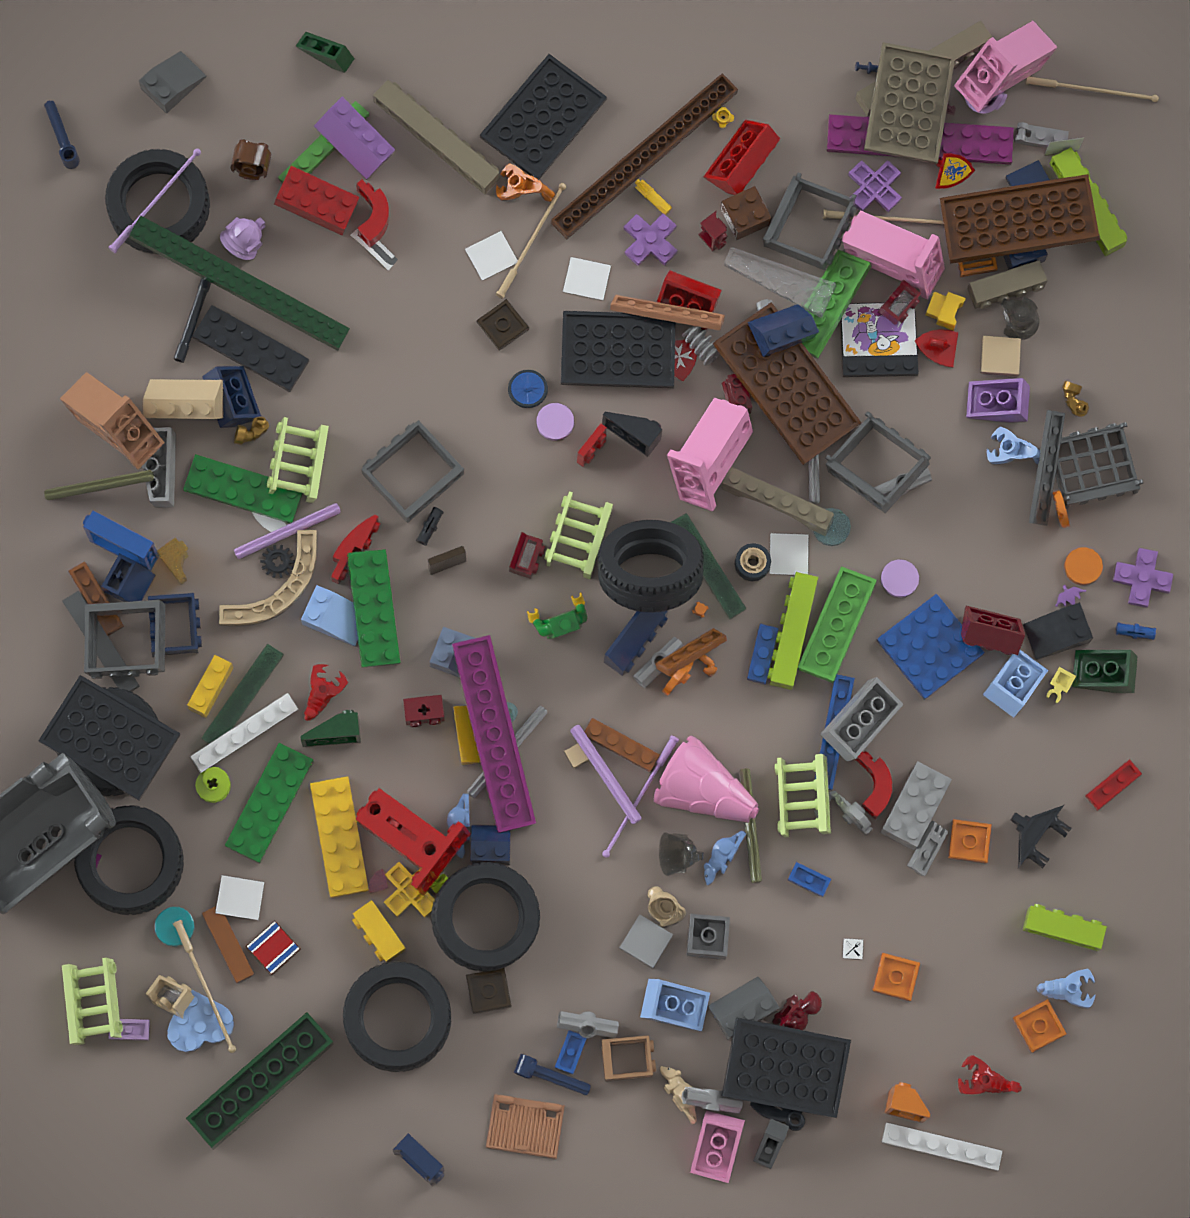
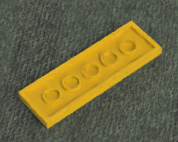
[310,776,369,898]

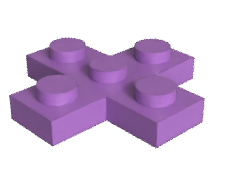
[848,160,902,212]
[624,214,678,266]
[1113,548,1173,608]

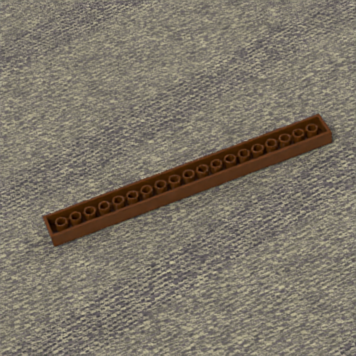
[551,73,738,240]

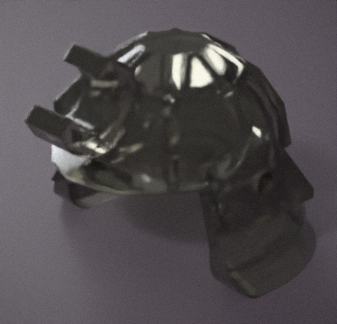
[1000,297,1039,340]
[659,832,704,876]

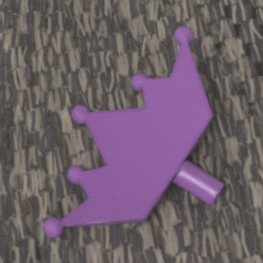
[1055,585,1086,607]

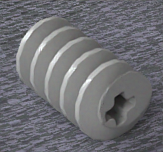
[682,326,719,366]

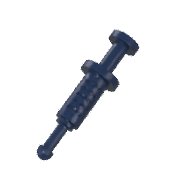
[855,62,878,74]

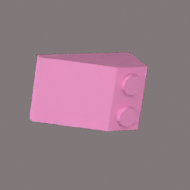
[690,1110,745,1183]

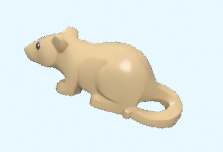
[660,1066,697,1124]

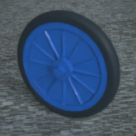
[508,370,548,408]

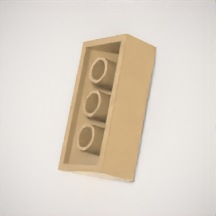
[143,379,223,419]

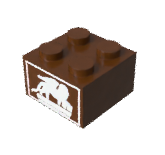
[720,186,772,240]

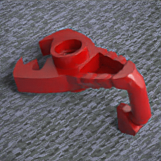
[304,664,349,721]
[958,1055,1022,1095]

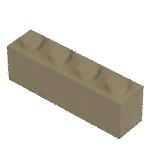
[967,260,1048,309]

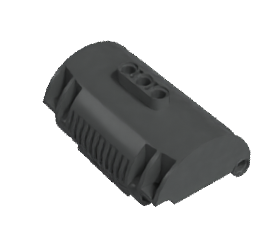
[0,753,116,915]

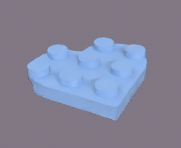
[167,990,234,1052]

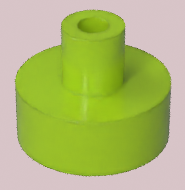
[431,874,448,893]

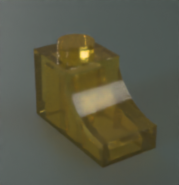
[157,537,188,585]

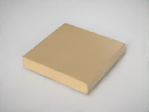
[981,336,1021,376]

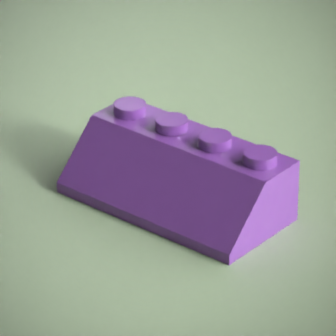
[314,96,395,180]

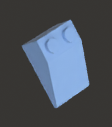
[301,585,358,646]
[983,650,1048,718]
[640,979,710,1031]

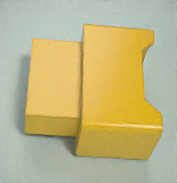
[925,292,966,330]

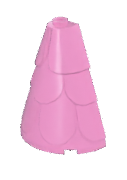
[654,736,759,822]

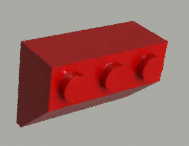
[657,270,722,330]

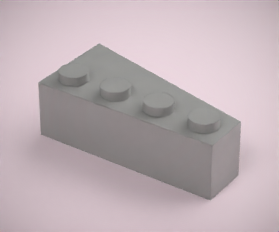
[142,427,176,508]

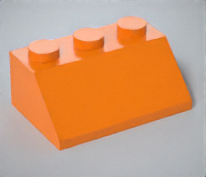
[884,1082,930,1123]

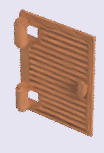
[486,1094,565,1159]

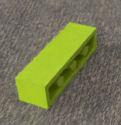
[1023,904,1107,951]

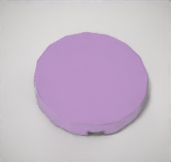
[537,403,574,441]
[881,559,919,598]

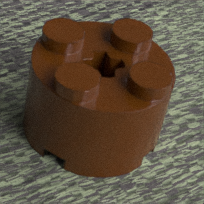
[230,139,272,180]

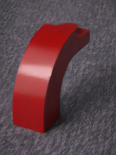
[356,179,389,248]
[854,751,892,820]

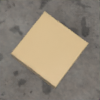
[564,744,589,768]

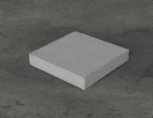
[619,915,673,969]

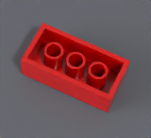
[274,166,359,235]

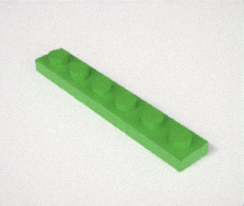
[278,101,369,183]

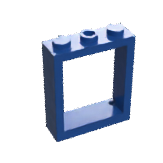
[83,511,159,571]

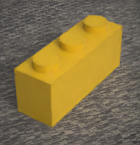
[187,655,233,718]
[352,900,406,963]

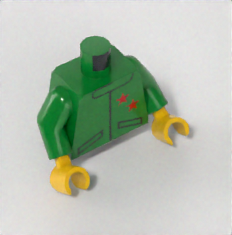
[527,593,588,639]

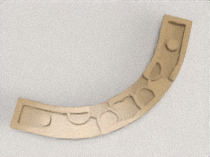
[219,530,317,626]

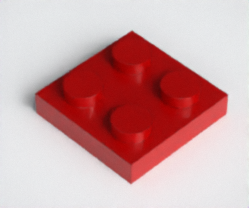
[577,423,607,467]

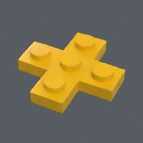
[384,862,440,918]

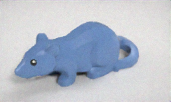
[447,794,470,858]
[704,831,746,885]

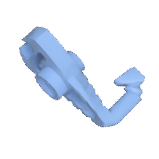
[987,427,1041,464]
[1037,969,1096,1009]

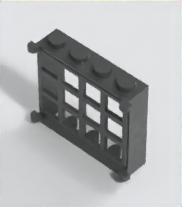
[1055,422,1143,509]

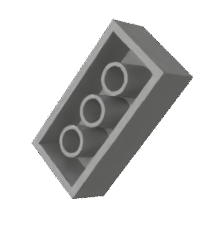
[820,677,903,761]
[880,761,952,851]

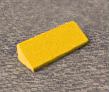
[453,706,481,765]

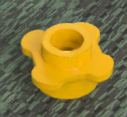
[712,107,734,128]

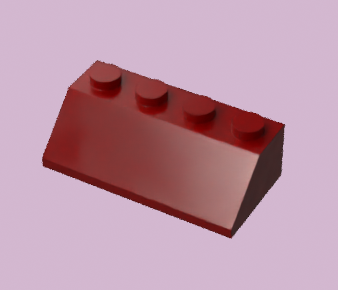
[703,120,780,195]

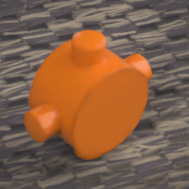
[692,602,709,618]

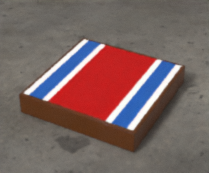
[245,920,301,976]

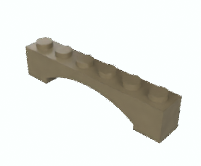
[722,467,834,536]

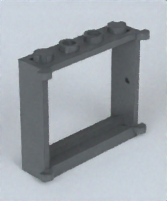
[763,172,857,270]
[825,411,931,514]

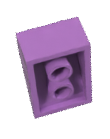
[966,378,1030,423]

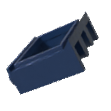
[148,593,202,657]
[393,1133,445,1185]

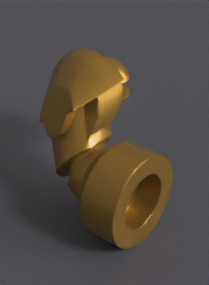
[1062,381,1089,417]
[234,416,269,445]

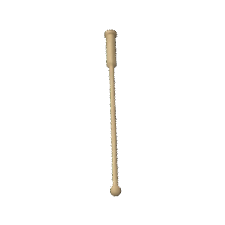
[1026,76,1159,102]
[496,183,566,299]
[823,209,944,224]
[173,920,236,1053]

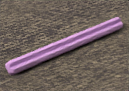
[234,503,341,559]
[570,725,642,824]

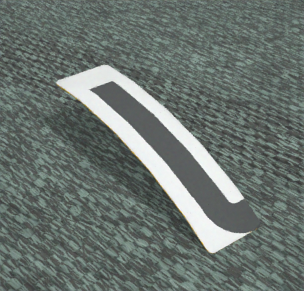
[350,229,398,270]

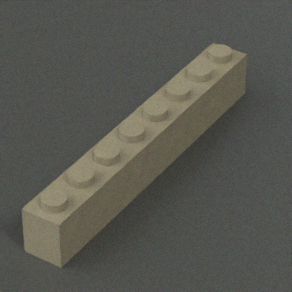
[855,21,992,117]
[373,80,500,195]

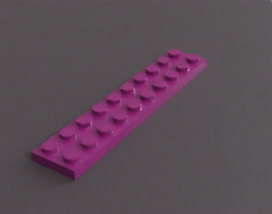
[827,114,1014,165]
[452,635,536,832]

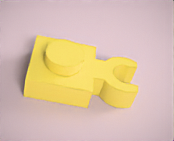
[1046,667,1076,703]

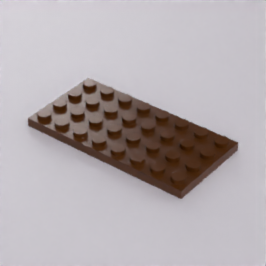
[940,174,1100,264]
[713,302,862,465]

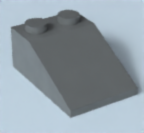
[139,51,207,114]

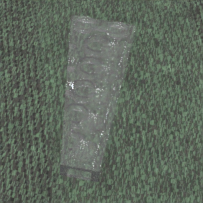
[724,247,836,318]

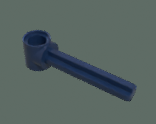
[44,100,80,169]
[513,1054,591,1095]

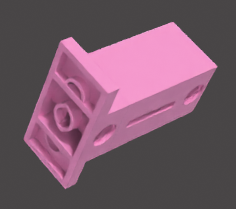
[954,21,1057,113]
[842,210,945,300]
[667,398,753,511]

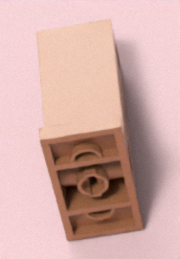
[60,372,165,470]

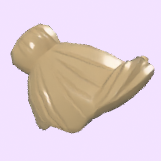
[648,886,686,927]

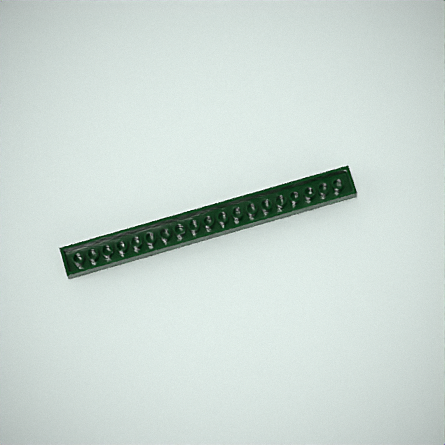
[129,215,350,351]

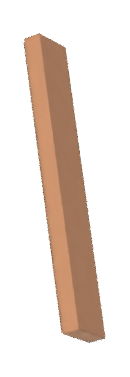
[610,295,725,330]

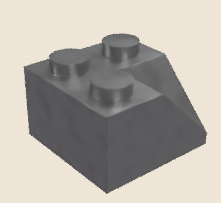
[687,914,730,959]

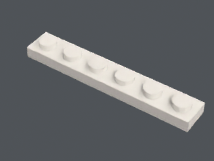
[190,693,298,773]
[882,1123,1002,1171]

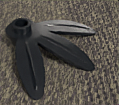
[750,1102,805,1131]

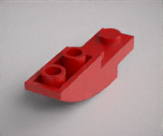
[331,515,381,584]

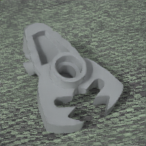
[814,791,873,835]

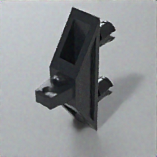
[1010,805,1072,869]

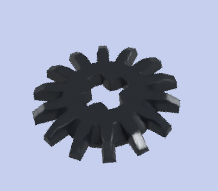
[260,545,295,578]

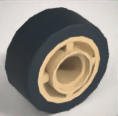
[735,543,772,581]

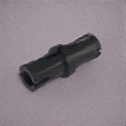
[416,507,444,546]

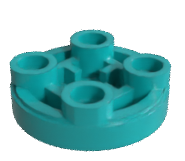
[155,907,195,947]

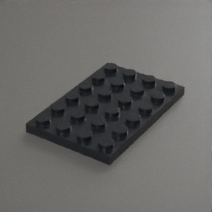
[480,54,607,180]
[561,311,676,388]
[38,675,181,801]
[721,1017,851,1118]

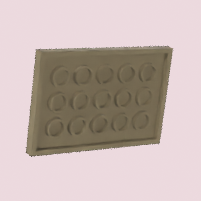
[864,42,955,164]

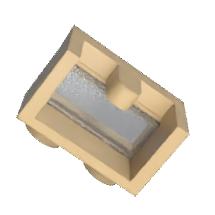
[146,975,194,1019]

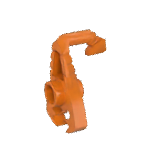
[496,163,555,202]
[662,654,717,696]

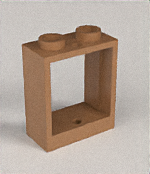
[601,1035,656,1081]

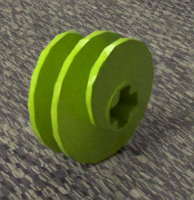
[195,767,231,803]

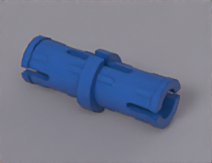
[1116,622,1156,640]

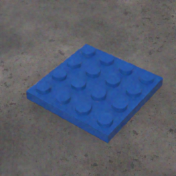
[876,594,985,700]

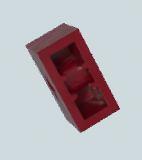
[403,695,445,727]

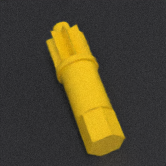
[635,179,672,215]

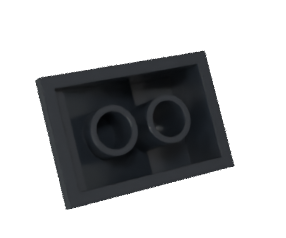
[602,412,663,457]
[1023,602,1093,660]

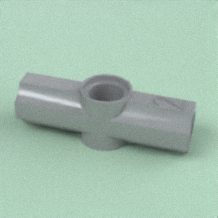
[874,468,932,497]
[633,637,684,689]
[557,1011,619,1038]
[681,1087,743,1113]

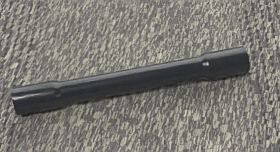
[173,278,211,363]

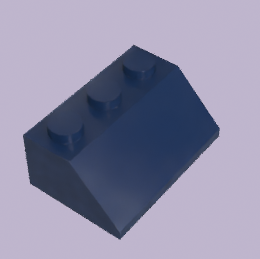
[748,304,819,357]
[202,366,261,428]

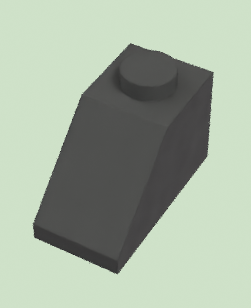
[753,1119,789,1169]

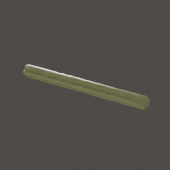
[44,470,154,500]
[739,768,762,883]

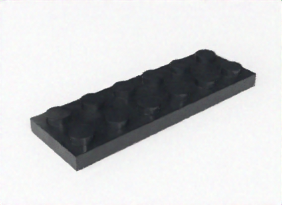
[192,305,309,392]

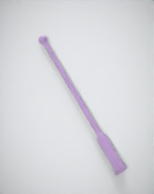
[108,149,201,253]
[602,735,679,858]

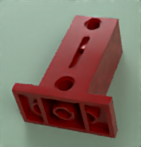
[356,788,471,896]

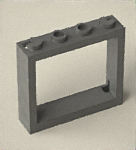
[362,420,464,523]
[84,600,166,679]

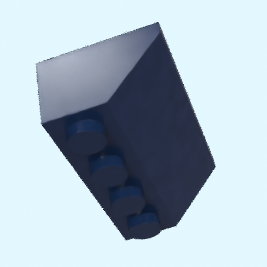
[604,611,668,676]

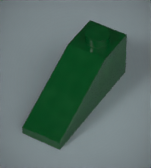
[296,32,355,73]

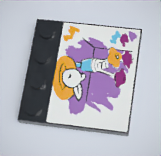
[840,302,919,377]

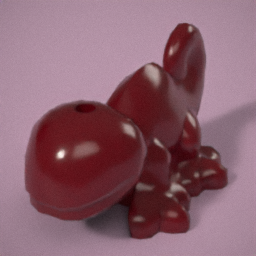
[772,991,822,1030]

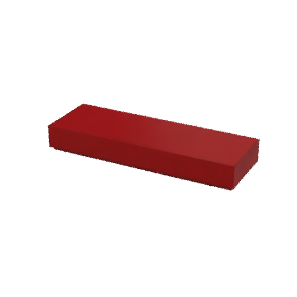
[1085,759,1142,811]

